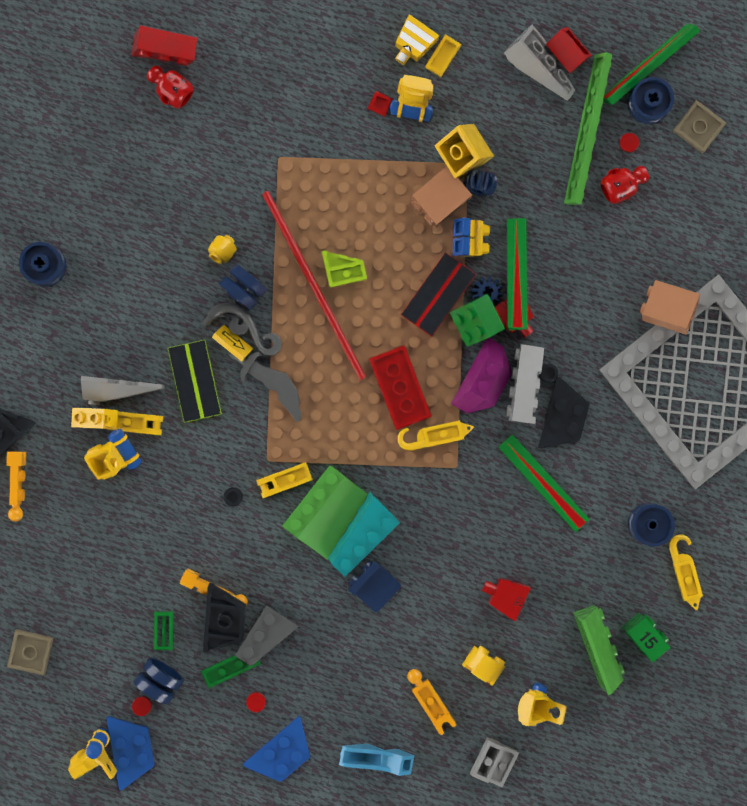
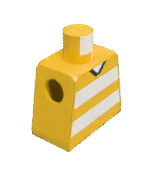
[395,14,439,65]

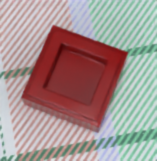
[368,91,393,117]

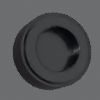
[539,363,558,383]
[223,487,243,507]

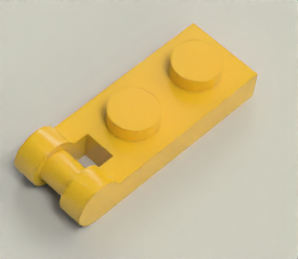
[107,411,163,435]
[256,462,313,498]

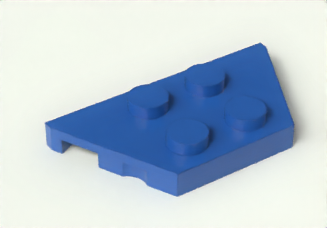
[243,715,310,782]
[106,716,155,791]

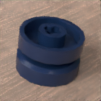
[628,77,674,124]
[19,242,67,287]
[218,263,268,310]
[628,503,675,547]
[134,657,184,704]

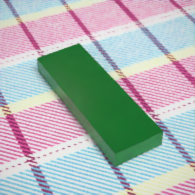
[201,655,261,688]

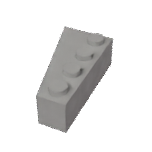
[506,344,544,424]

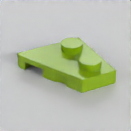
[322,251,367,288]

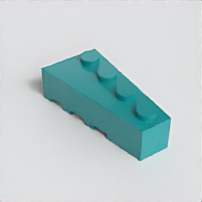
[328,492,400,577]

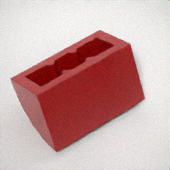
[546,26,592,73]

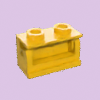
[71,408,118,429]

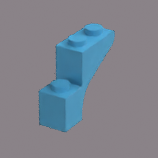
[339,744,414,776]

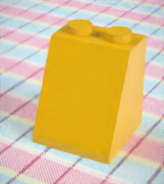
[434,124,494,178]

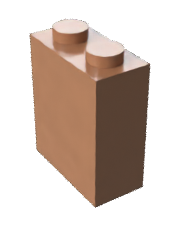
[411,166,472,227]
[640,280,700,335]

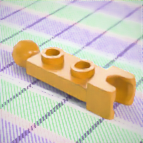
[7,452,26,522]
[180,568,248,606]
[407,669,457,735]

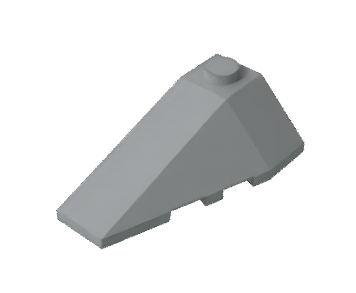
[81,376,164,405]

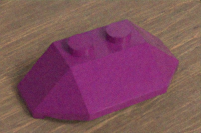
[451,338,512,413]

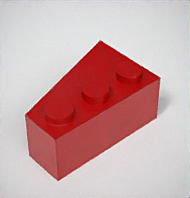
[132,25,197,66]

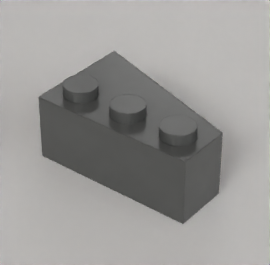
[235,605,299,666]

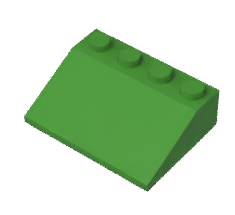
[282,465,368,560]
[573,605,625,695]

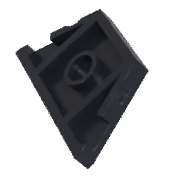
[538,377,590,448]
[0,408,36,457]
[203,583,246,652]

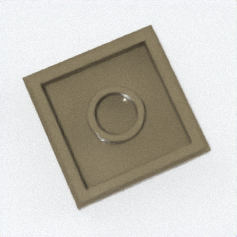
[673,100,726,154]
[7,629,54,676]

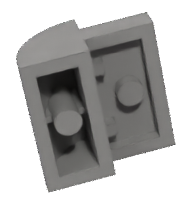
[470,737,519,787]

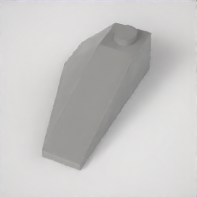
[504,25,575,100]

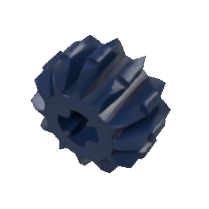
[464,170,497,196]
[471,276,504,305]

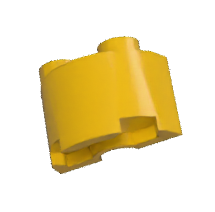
[462,645,506,686]

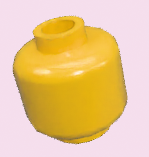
[208,235,237,264]

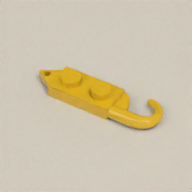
[397,420,474,451]
[669,534,703,610]

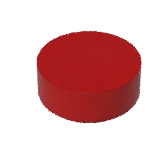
[619,133,639,153]
[246,692,266,712]
[132,696,152,716]

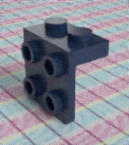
[348,559,401,612]

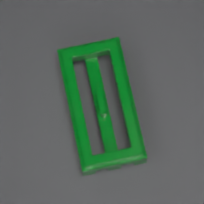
[154,611,174,650]

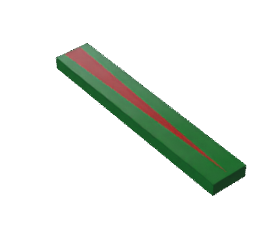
[603,24,700,105]
[507,218,528,330]
[498,435,590,532]

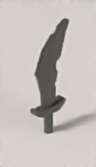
[229,351,301,422]

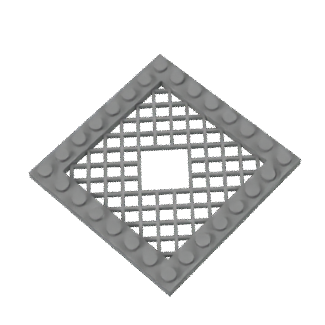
[599,274,747,489]

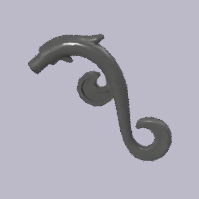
[202,300,282,356]

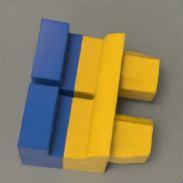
[452,218,490,257]

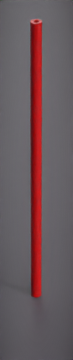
[262,191,366,381]

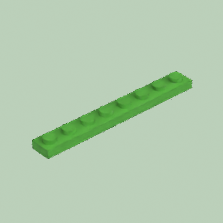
[564,52,612,205]

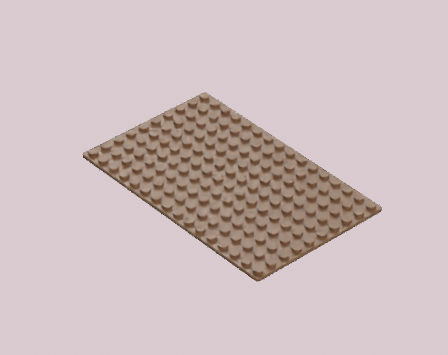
[267,157,468,468]

